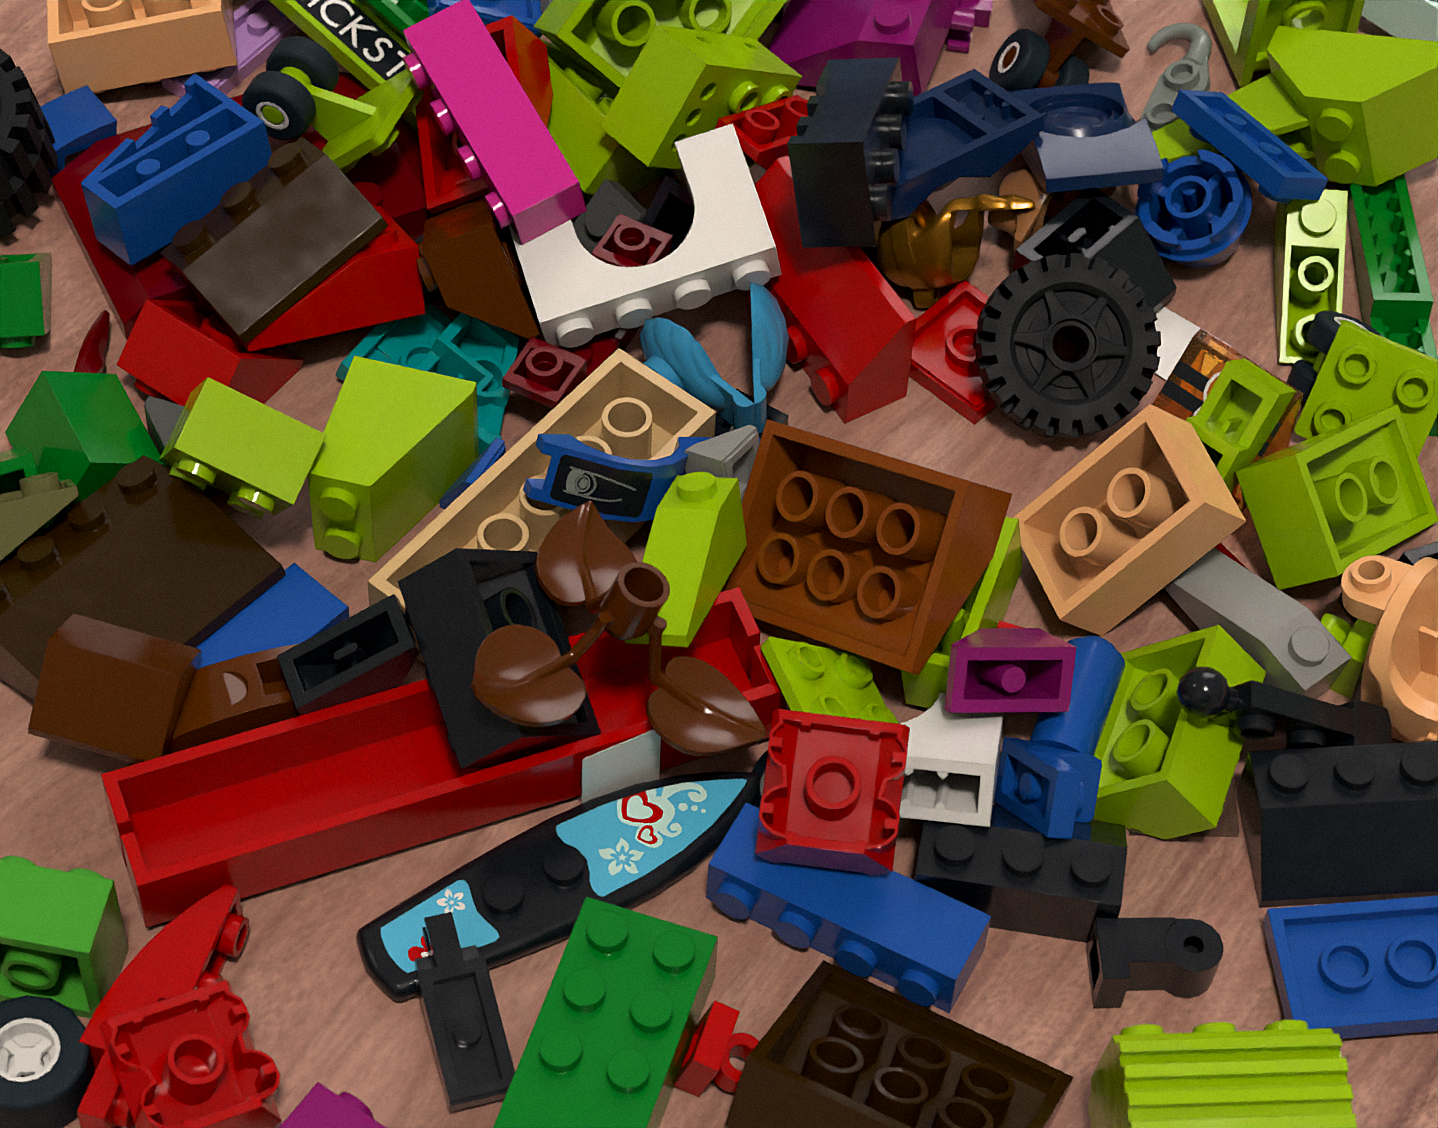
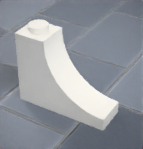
[900,693,1004,827]

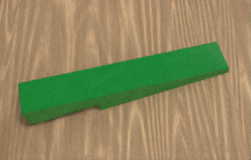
[1343,174,1438,437]

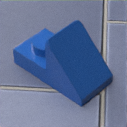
[994,737,1102,839]

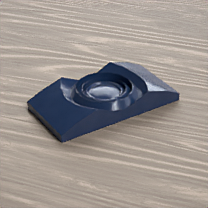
[788,69,1045,220]
[1008,82,1164,193]

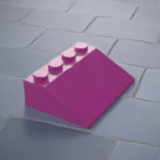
[769,0,961,96]

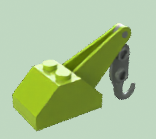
[1139,22,1438,187]

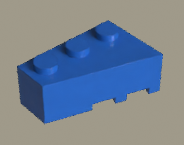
[81,73,272,266]

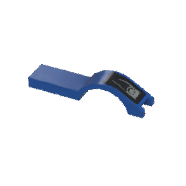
[523,434,761,522]

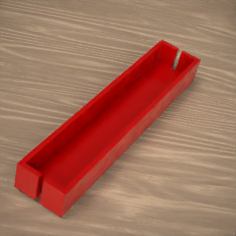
[101,587,786,928]

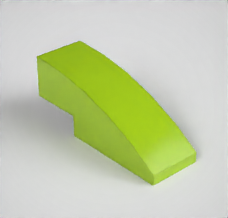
[1186,358,1296,493]

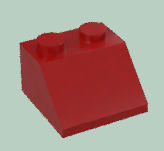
[116,299,304,406]

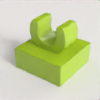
[1320,613,1376,699]

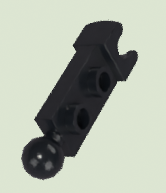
[1176,667,1391,749]

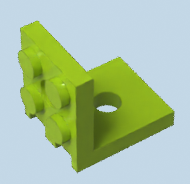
[1202,0,1365,87]

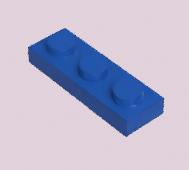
[1171,90,1328,204]

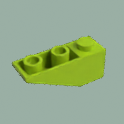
[1274,189,1348,365]

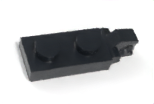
[414,912,515,1112]

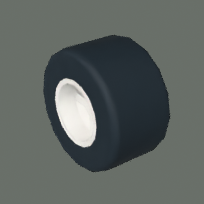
[0,995,95,1128]

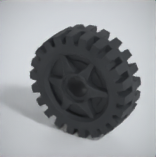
[973,253,1161,438]

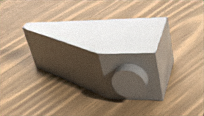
[1164,548,1352,699]

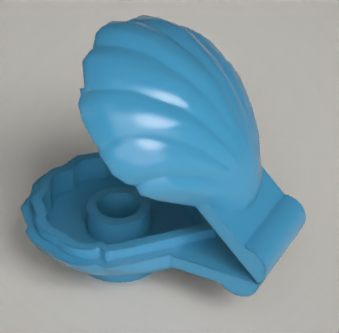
[639,282,789,434]

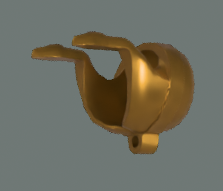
[875,193,1036,308]

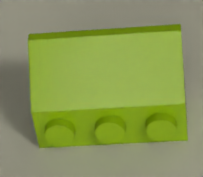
[539,38,668,200]
[1093,625,1266,840]

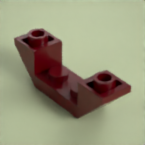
[502,214,673,408]

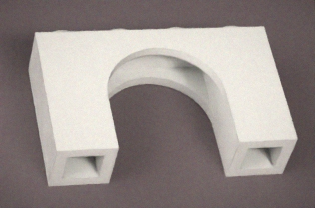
[509,124,782,348]

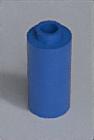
[1029,636,1125,756]

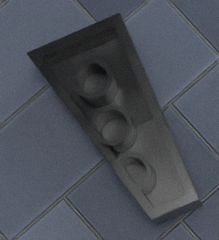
[787,57,913,248]

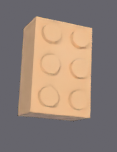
[47,0,237,94]
[1013,404,1246,636]

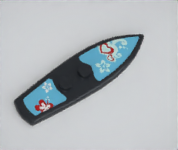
[356,771,760,1002]

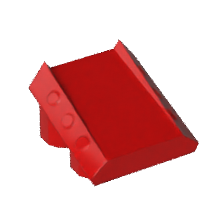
[755,709,910,876]
[99,980,282,1128]

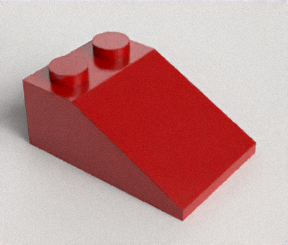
[415,15,553,214]
[237,204,425,352]

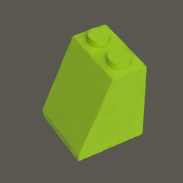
[307,356,479,563]

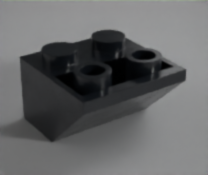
[1012,188,1177,347]

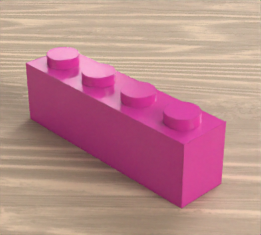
[402,0,587,245]

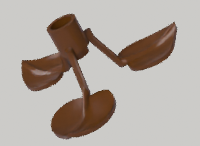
[471,501,767,756]

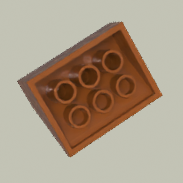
[720,419,1012,675]

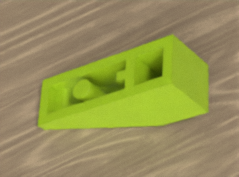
[625,472,747,647]

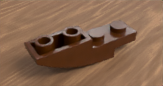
[128,644,304,766]

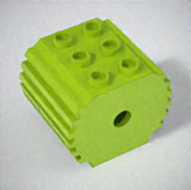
[1088,1020,1357,1128]

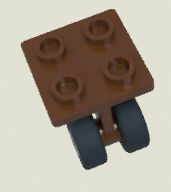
[989,0,1130,91]

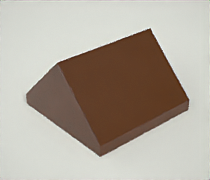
[28,614,202,764]

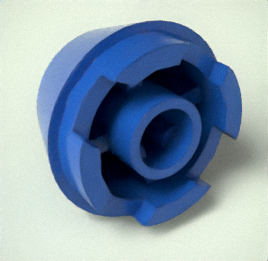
[1135,150,1252,268]

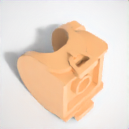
[1341,555,1438,743]

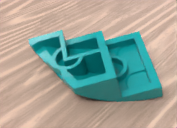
[335,299,520,454]

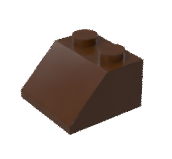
[416,197,540,339]

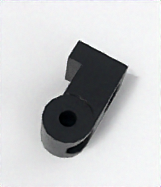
[1086,917,1224,1009]

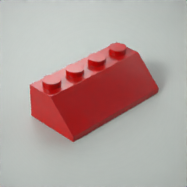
[744,155,916,424]

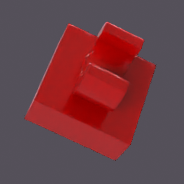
[674,1000,759,1097]

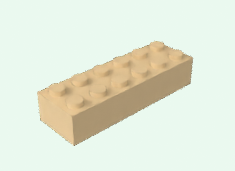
[367,348,716,665]

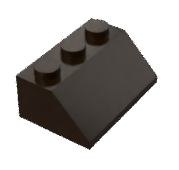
[160,137,388,344]

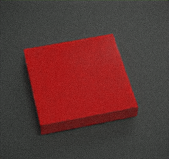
[909,280,1056,425]

